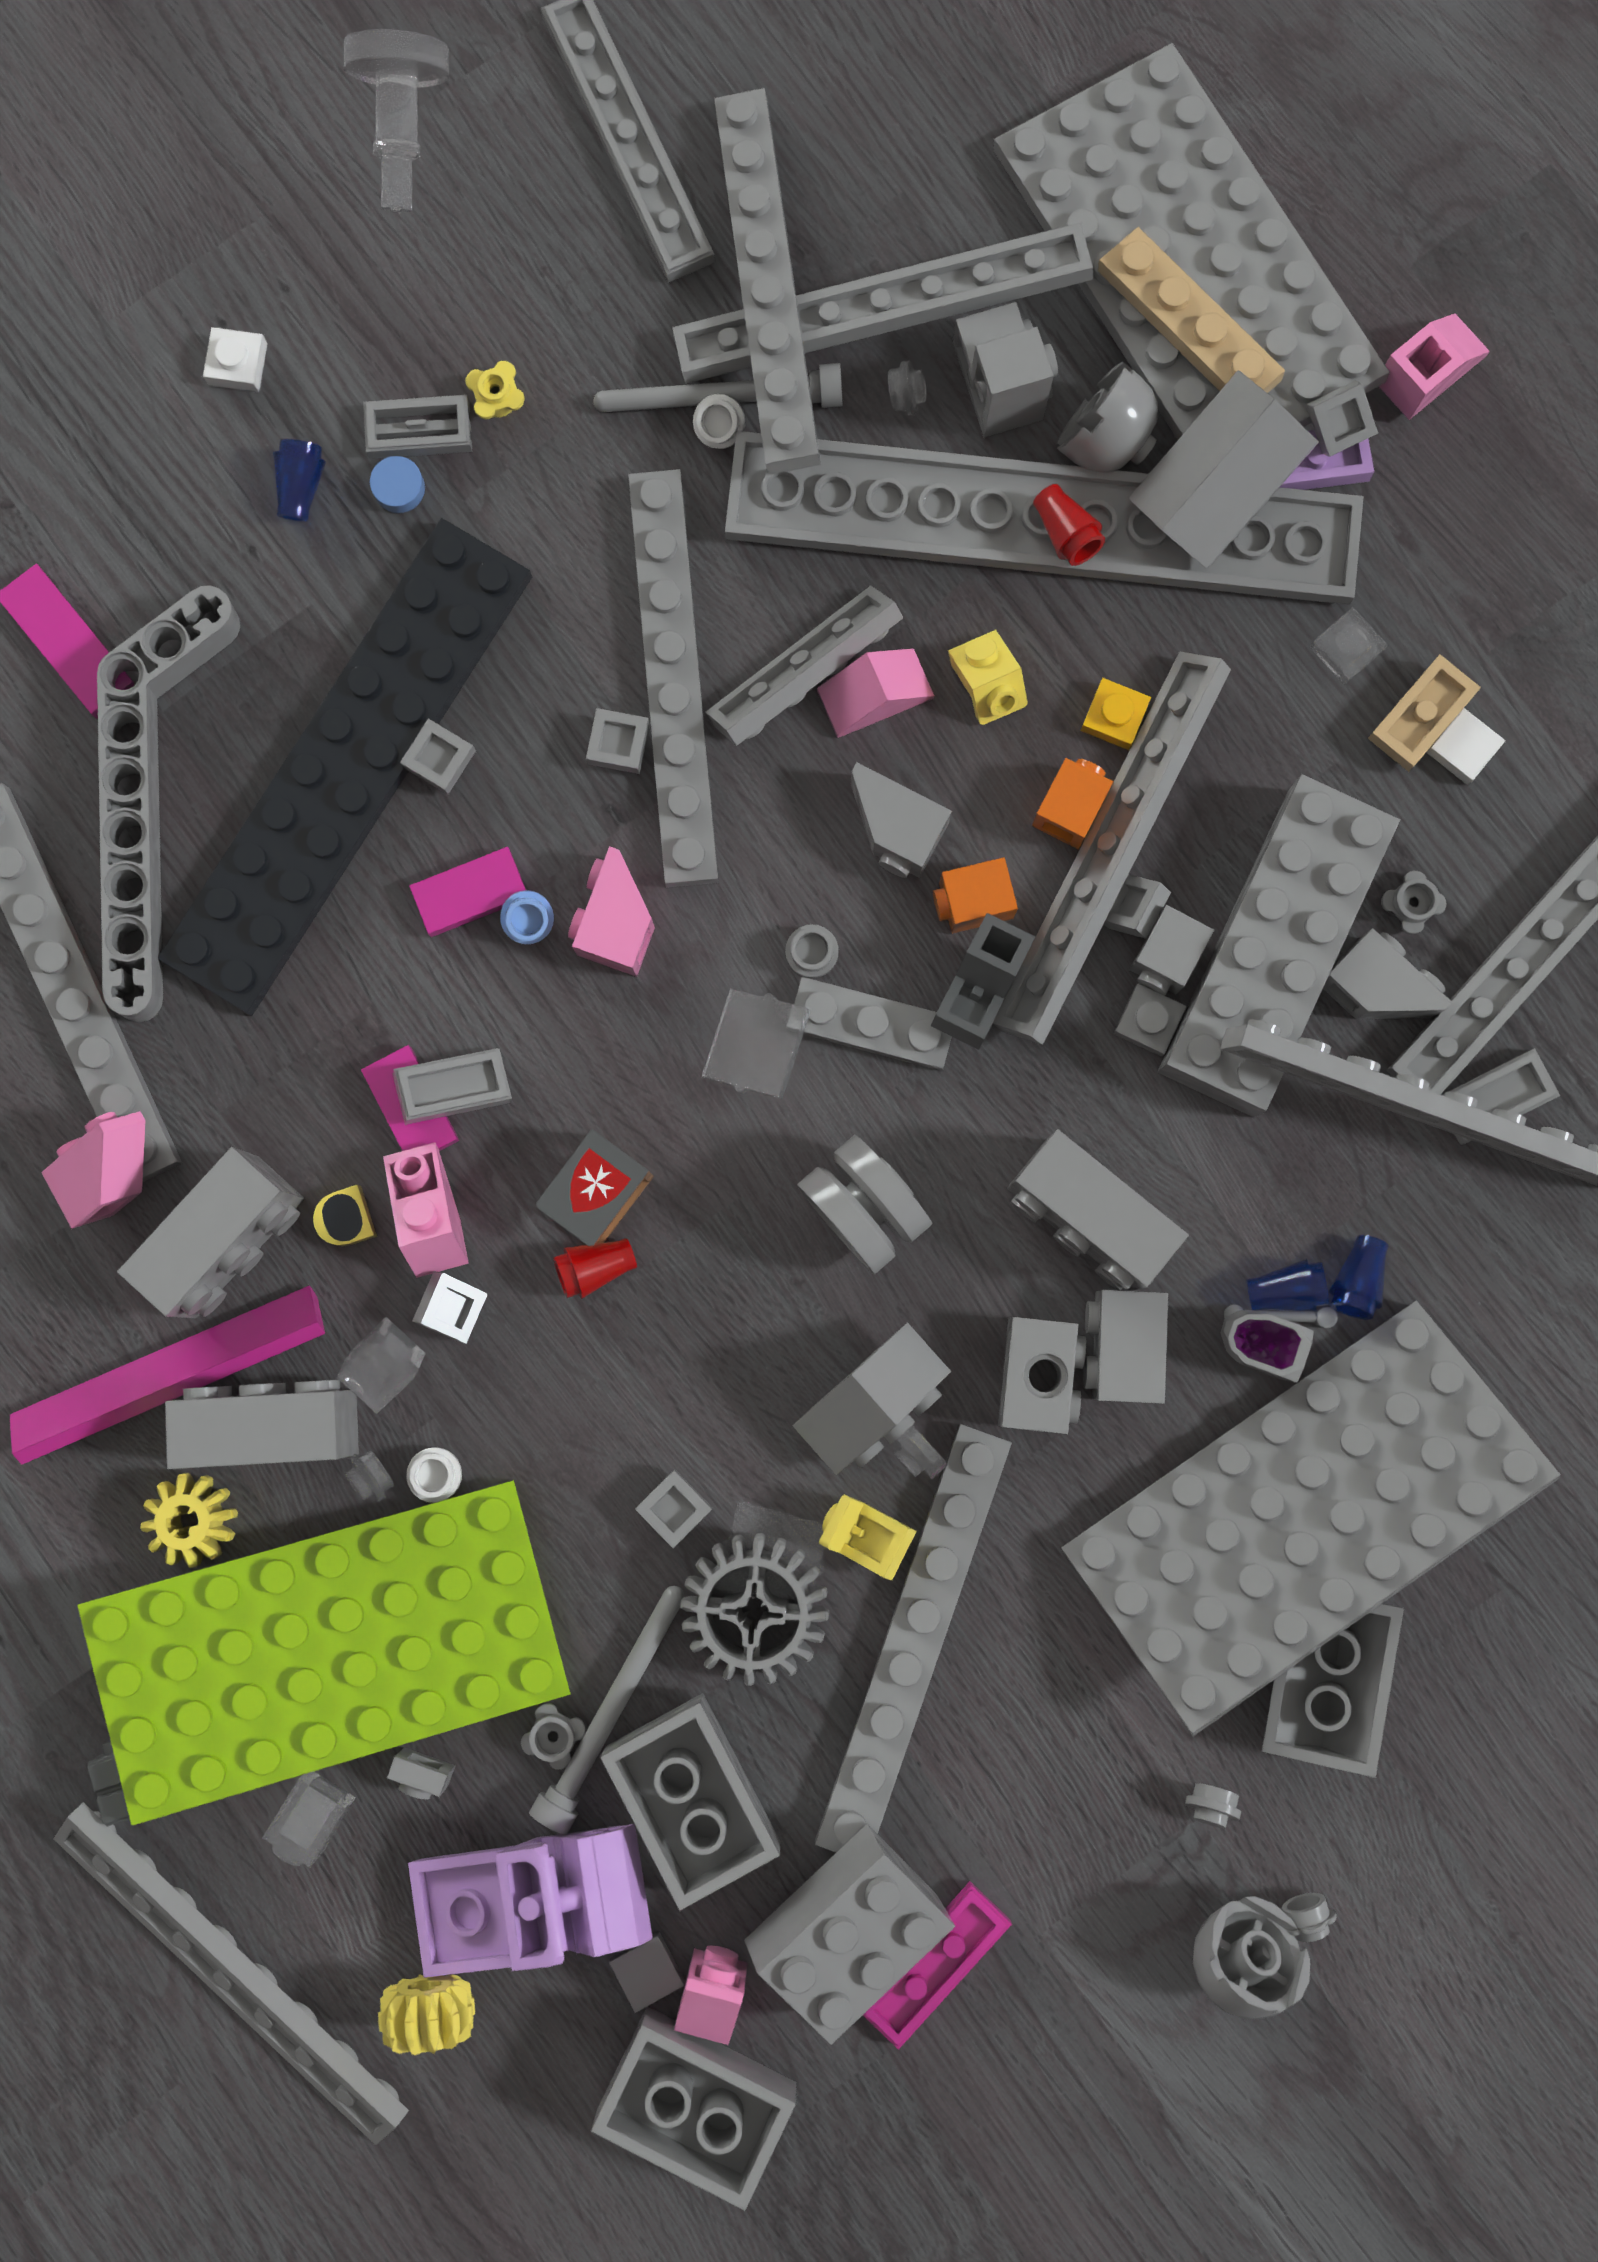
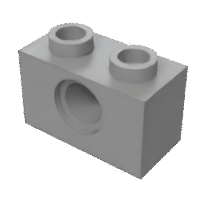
[998,1317,1086,1434]

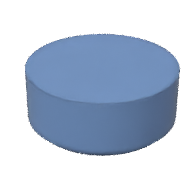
[370,456,425,513]

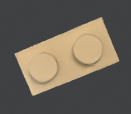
[1368,654,1481,772]

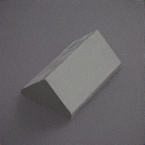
[1129,370,1319,569]
[1262,1603,1404,1778]

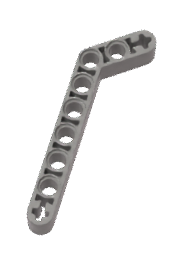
[97,586,240,1023]

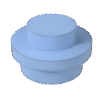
[500,890,554,944]

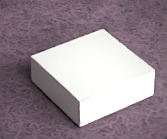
[1426,708,1505,785]

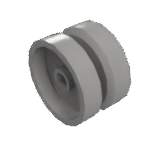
[797,1135,933,1275]

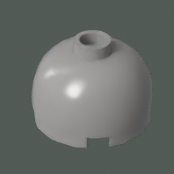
[1057,361,1158,472]
[1193,1896,1310,2020]

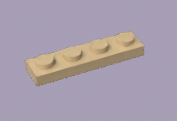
[1098,227,1285,393]

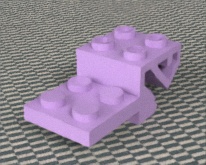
[408,1824,653,1978]

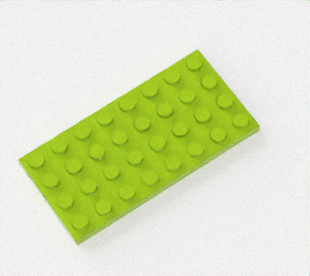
[77,1480,570,1826]

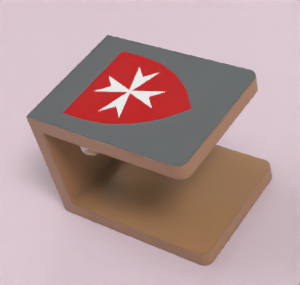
[536,1129,654,1246]

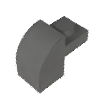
[931,913,1035,1050]

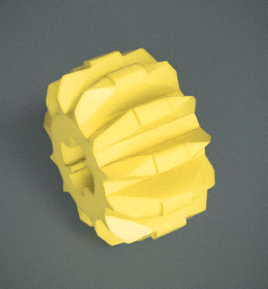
[140,1473,238,1568]
[378,1974,475,2056]

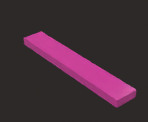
[10,1285,325,1465]

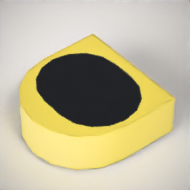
[313,1185,377,1246]

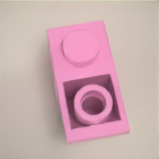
[1379,313,1490,420]
[568,846,655,977]
[41,1111,146,1229]
[383,1142,469,1278]
[674,1945,747,2045]

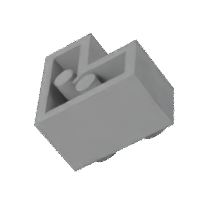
[953,302,1058,437]
[792,1322,951,1475]

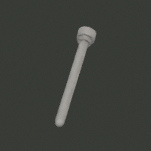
[593,363,843,412]
[529,1586,685,1835]

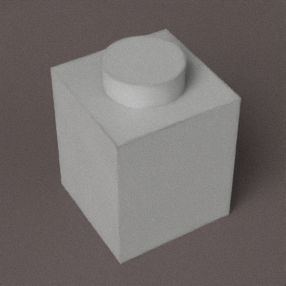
[1129,905,1214,995]

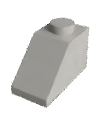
[851,762,952,878]

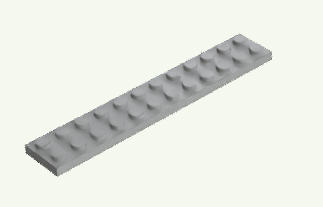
[725,431,1364,605]

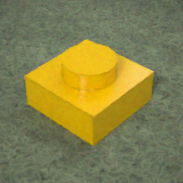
[1080,677,1151,750]

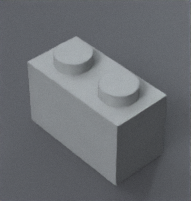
[1083,1290,1168,1404]

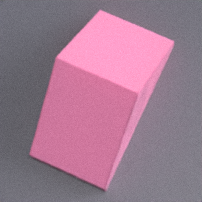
[817,648,934,738]

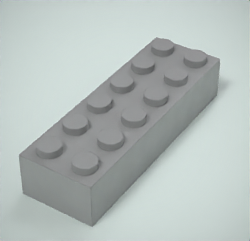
[1157,774,1401,1118]

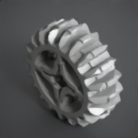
[680,1533,829,1686]

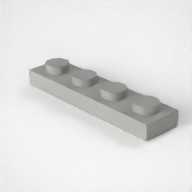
[706,585,903,746]

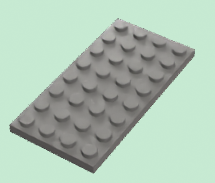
[993,43,1390,440]
[1061,1300,1561,1736]

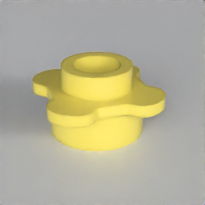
[466,361,524,419]

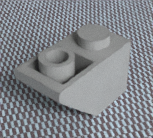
[1323,928,1453,1019]

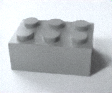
[1007,1129,1189,1291]
[117,1147,305,1319]
[165,1380,359,1469]
[600,1693,781,1911]
[744,1824,955,2045]
[591,2006,796,2211]

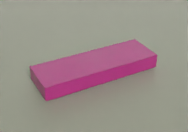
[0,563,135,719]
[863,1881,1012,2050]

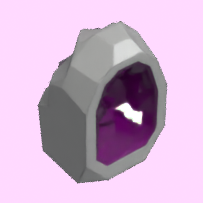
[1220,1310,1314,1383]

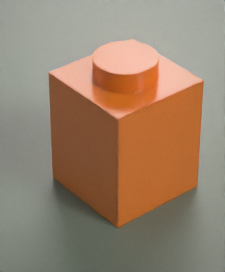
[1032,758,1114,850]
[933,857,1018,934]

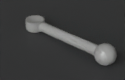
[1224,1304,1338,1328]

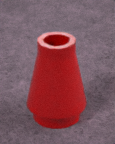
[1033,484,1105,566]
[553,1238,637,1299]

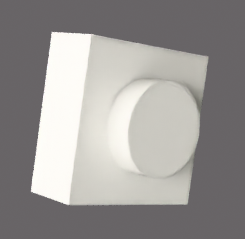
[203,327,267,392]

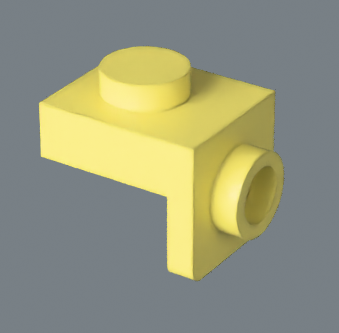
[948,630,1028,725]
[819,1495,917,1580]

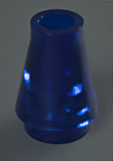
[273,439,326,522]
[1329,1235,1389,1320]
[1246,1259,1330,1312]

